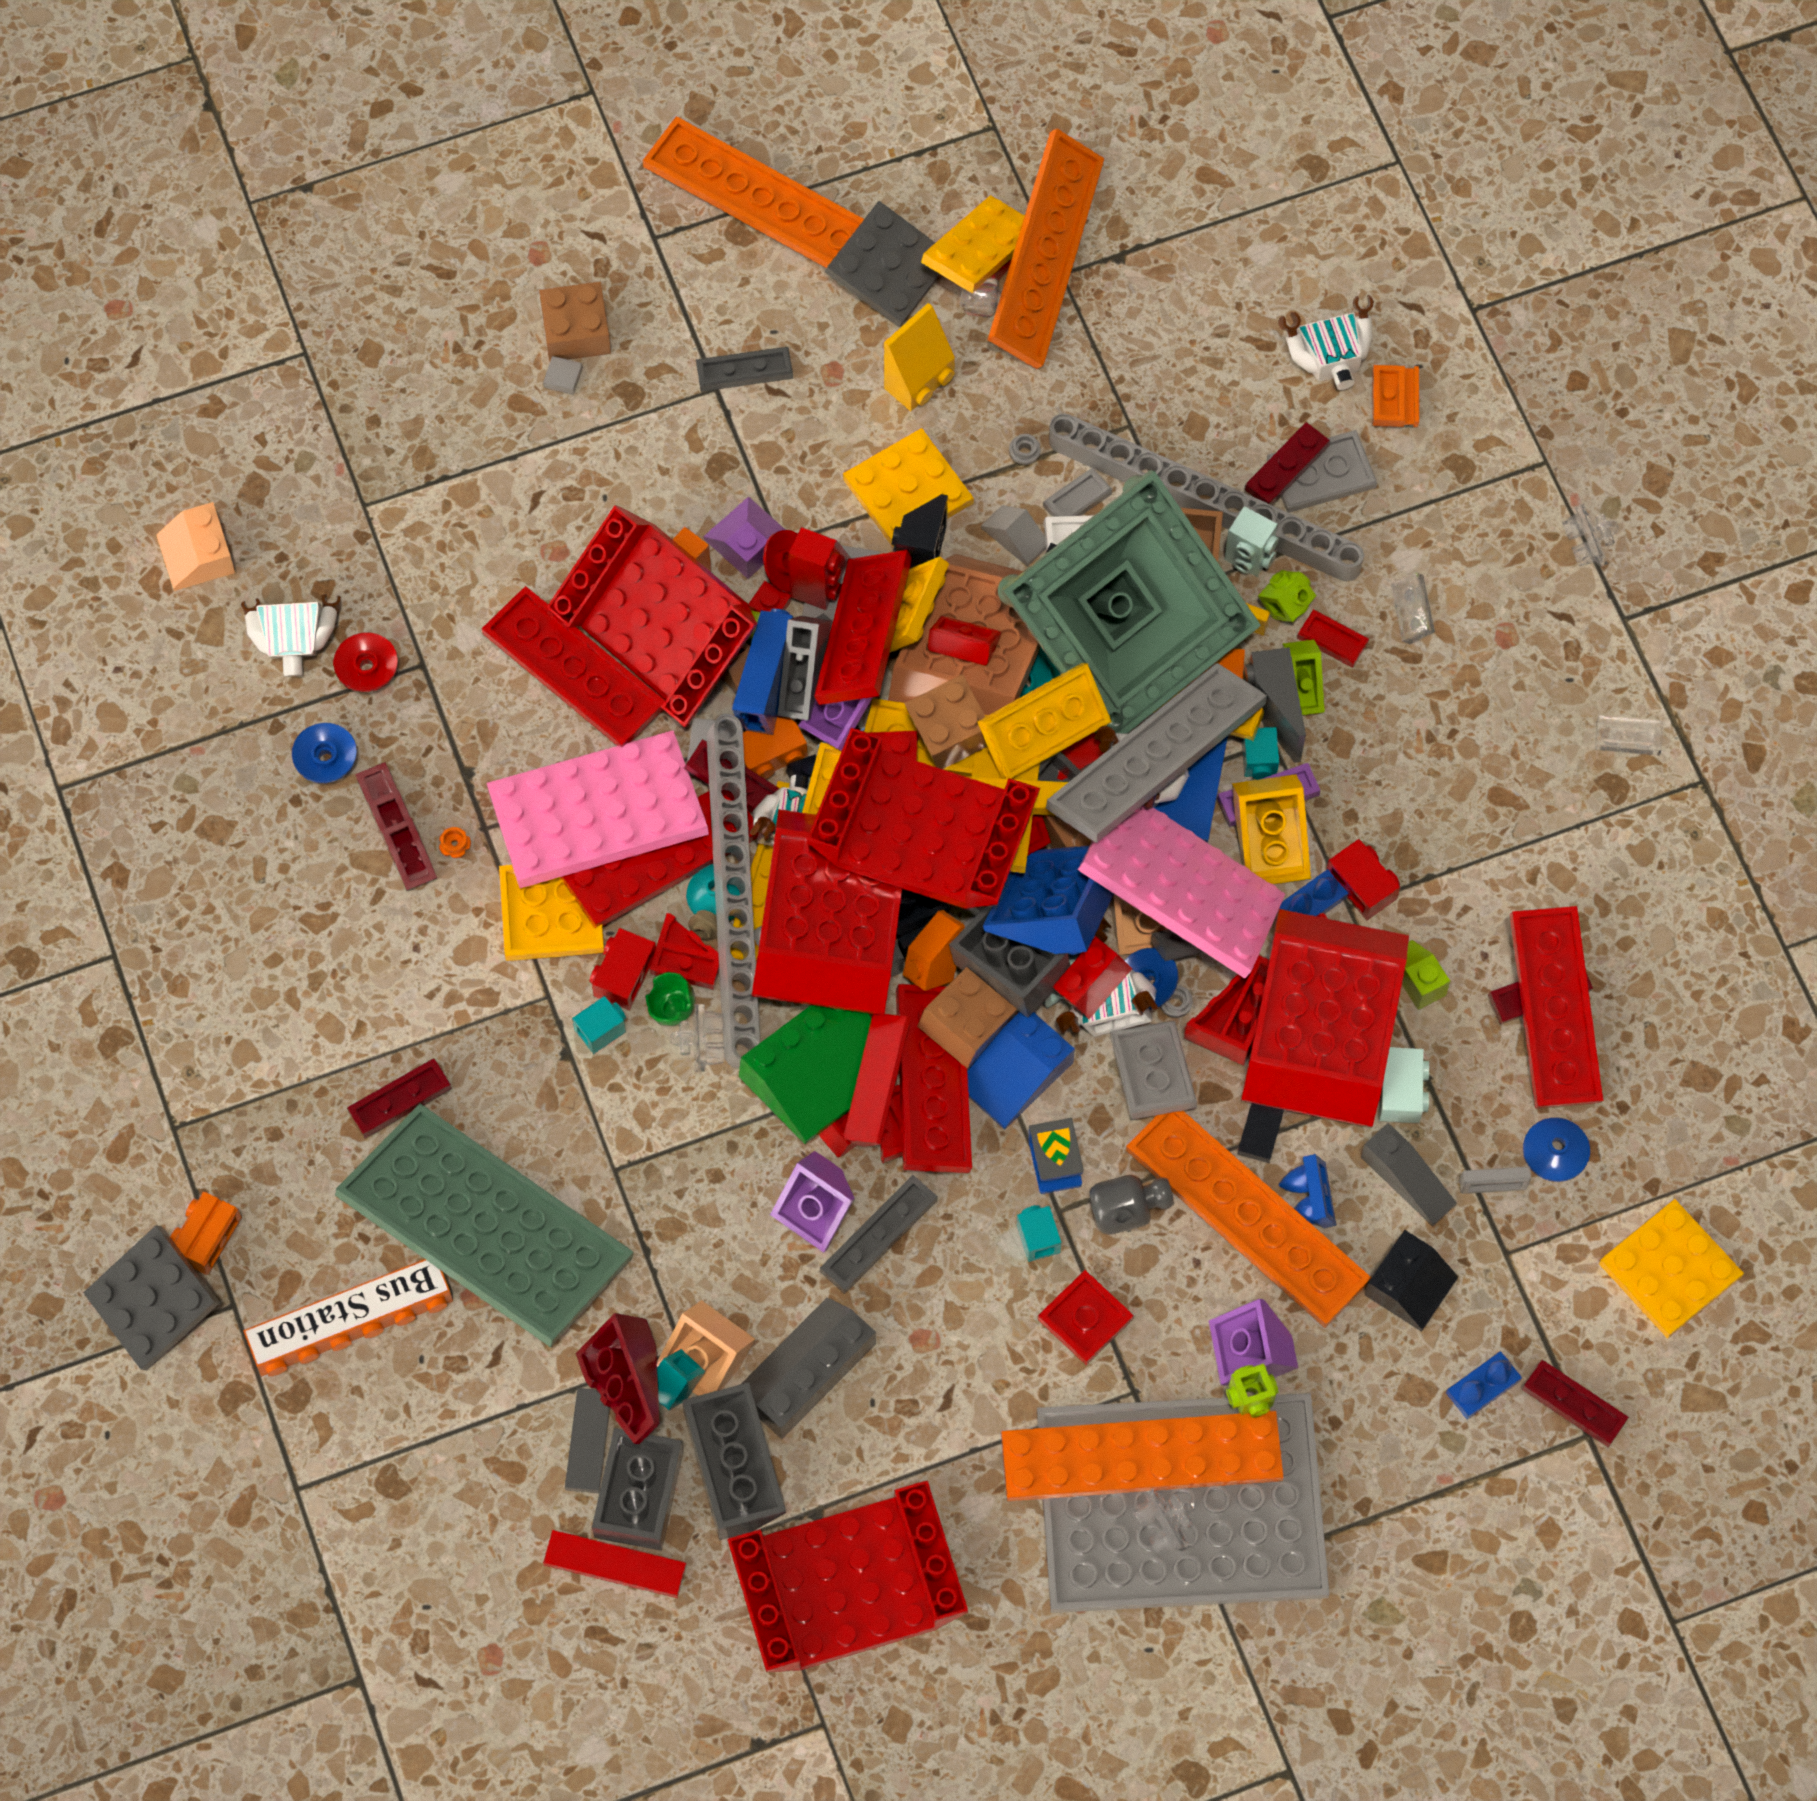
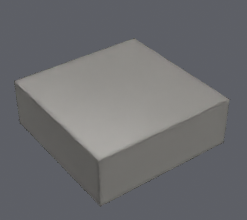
[543,356,583,395]

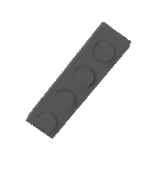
[820,1175,938,1294]

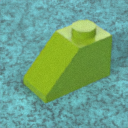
[1282,640,1325,715]
[1402,940,1450,1010]

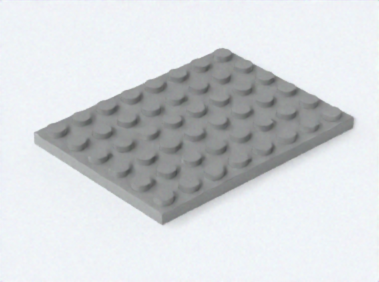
[1037,1393,1330,1613]

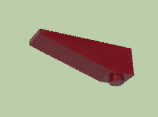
[575,1313,660,1444]

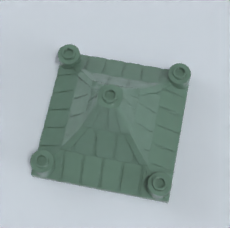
[998,470,1261,734]

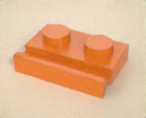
[1372,365,1419,427]

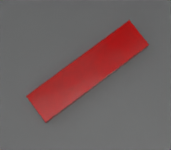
[543,1530,687,1599]

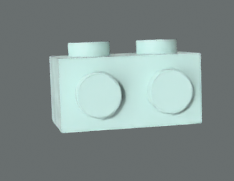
[1224,506,1279,577]
[1379,1047,1429,1123]

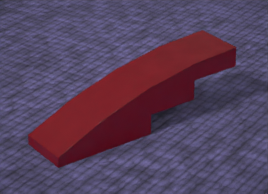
[355,762,437,891]

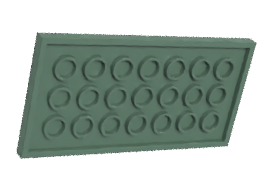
[335,1104,634,1348]

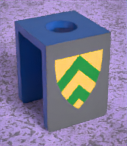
[1028,1118,1084,1194]

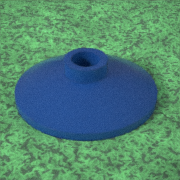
[292,723,357,783]
[1124,948,1179,1010]
[1523,1118,1590,1182]

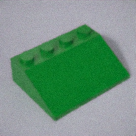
[738,1005,899,1144]

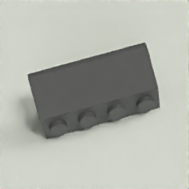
[741,1297,876,1439]
[682,1382,786,1541]

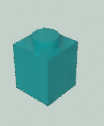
[1242,727,1279,780]
[572,996,626,1055]
[1016,1205,1062,1262]
[657,1349,706,1410]

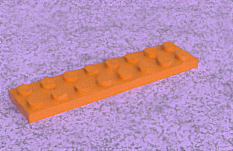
[642,116,864,268]
[987,129,1105,369]
[1126,1111,1372,1328]
[1001,1411,1284,1502]

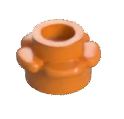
[439,827,471,858]

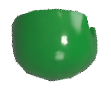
[645,972,695,1026]

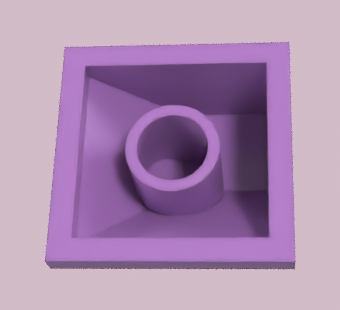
[703,496,786,579]
[798,697,873,751]
[770,1151,855,1253]
[1209,1298,1298,1386]

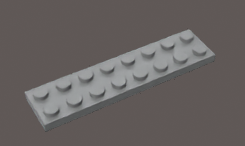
[1046,663,1267,843]

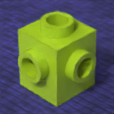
[1258,570,1317,622]
[1226,1363,1279,1418]

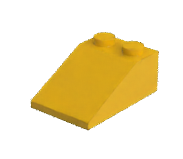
[884,303,955,411]
[1232,774,1311,884]

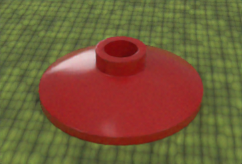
[763,530,798,593]
[333,632,398,692]

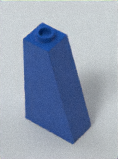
[732,609,794,735]
[1154,736,1228,843]

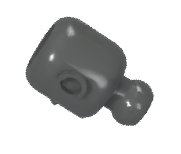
[1089,1175,1175,1235]

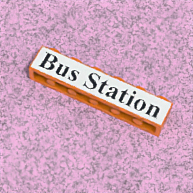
[243,1259,453,1377]

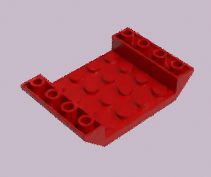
[546,505,757,727]
[807,727,1040,908]
[752,809,902,1015]
[1241,909,1409,1128]
[727,1480,968,1673]

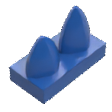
[1277,869,1348,916]
[1279,1154,1337,1229]
[1446,1351,1522,1420]

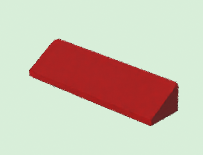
[843,1014,911,1147]

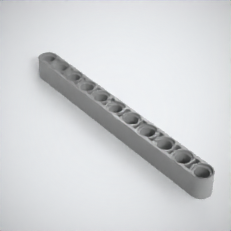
[1049,413,1364,582]
[707,714,760,1069]

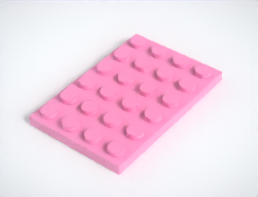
[486,730,709,889]
[1078,805,1285,978]

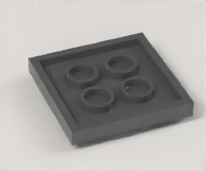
[825,201,940,327]
[83,1225,220,1371]

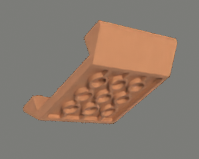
[888,554,1041,715]

